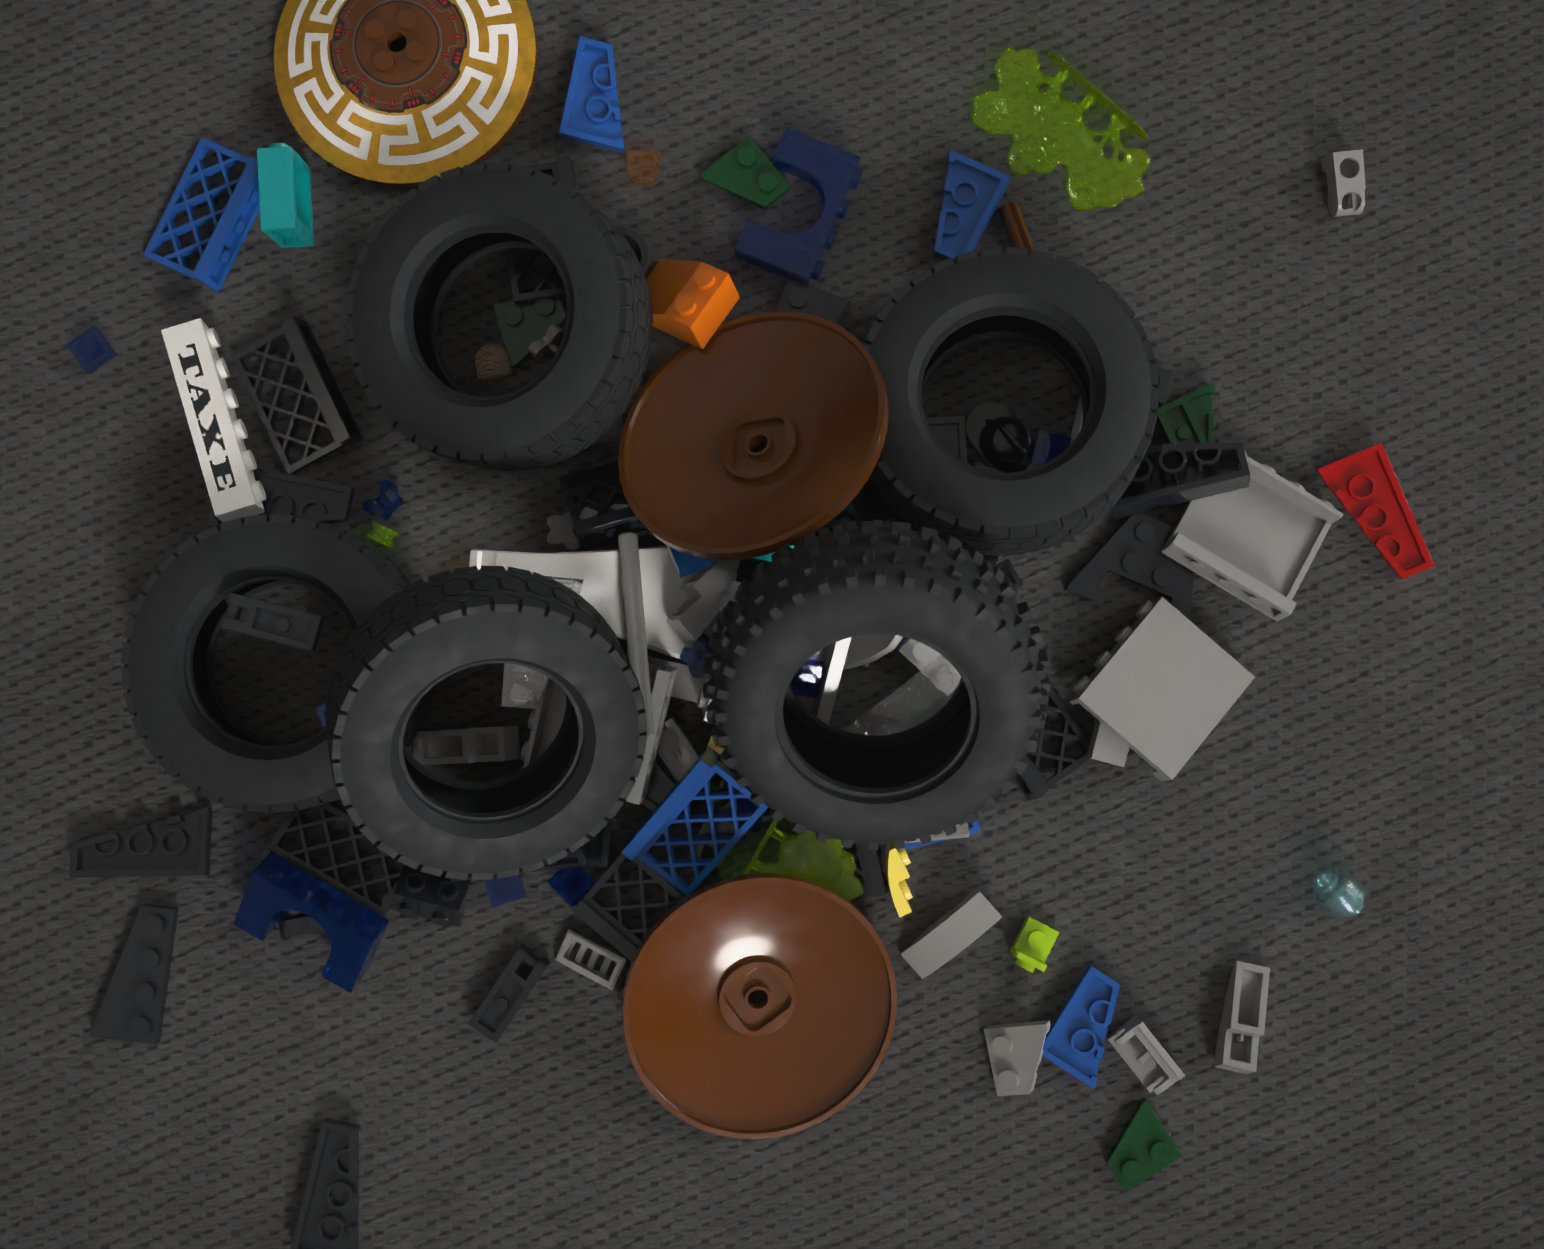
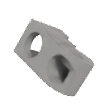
[1321,149,1366,217]

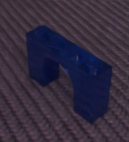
[735,127,863,285]
[234,851,389,993]

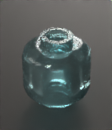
[1313,868,1366,919]

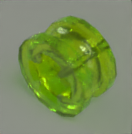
[365,521,400,548]

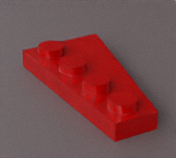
[1315,442,1435,579]

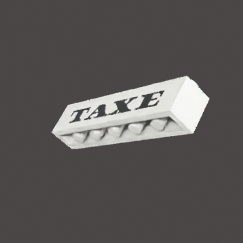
[161,318,266,523]

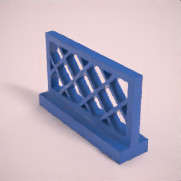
[143,137,260,292]
[621,746,768,896]

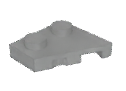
[984,1020,1051,1096]

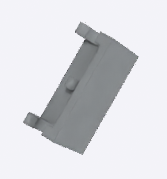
[657,717,700,782]
[1107,1015,1185,1095]

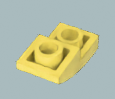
[884,842,913,917]

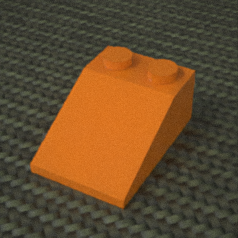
[646,259,740,350]

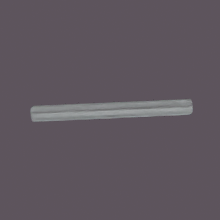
[618,532,654,738]

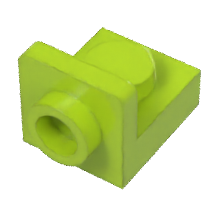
[1010,916,1060,973]

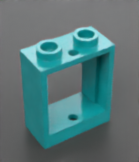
[257,143,314,248]

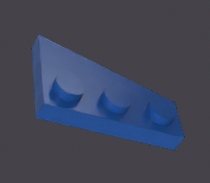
[559,36,624,153]
[934,150,1010,260]
[1042,964,1120,1089]

